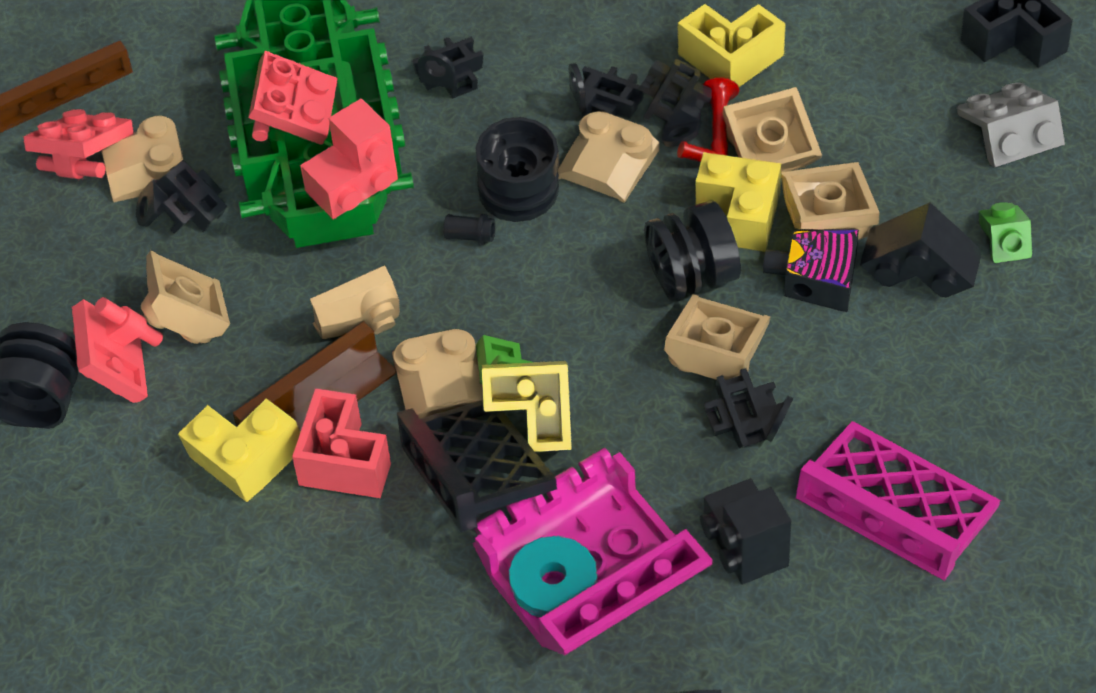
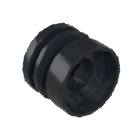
[476,117,559,222]
[644,200,741,301]
[0,322,78,429]

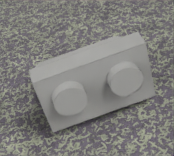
[957,83,1065,167]

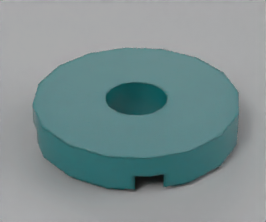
[509,536,598,617]

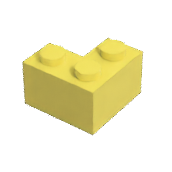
[678,4,785,87]
[696,152,781,252]
[482,361,572,452]
[178,398,300,502]

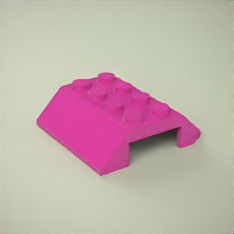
[473,448,712,655]

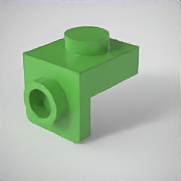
[979,202,1032,263]
[476,335,534,384]

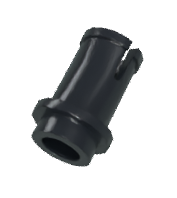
[443,214,496,245]

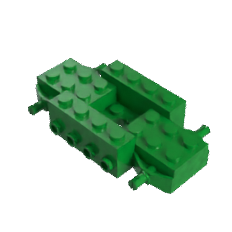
[214,0,414,248]

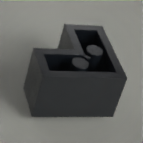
[960,0,1073,68]
[860,202,983,298]
[700,478,791,585]

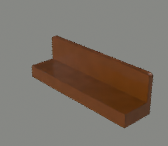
[0,40,133,133]
[233,321,396,432]

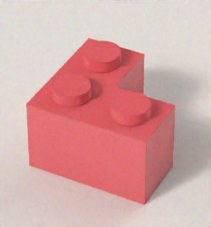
[300,99,398,219]
[292,388,391,498]

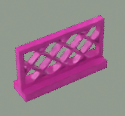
[796,421,1000,581]

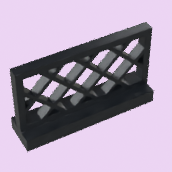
[397,400,557,533]

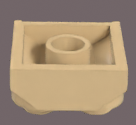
[722,87,822,172]
[558,112,659,203]
[102,116,183,202]
[781,162,880,239]
[141,250,230,344]
[310,265,399,339]
[664,294,770,380]
[392,329,483,419]

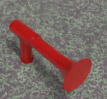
[677,78,740,162]

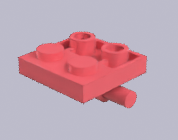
[248,51,337,145]
[23,109,134,179]
[72,297,163,403]

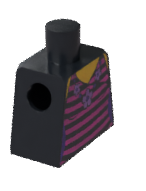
[763,229,859,312]

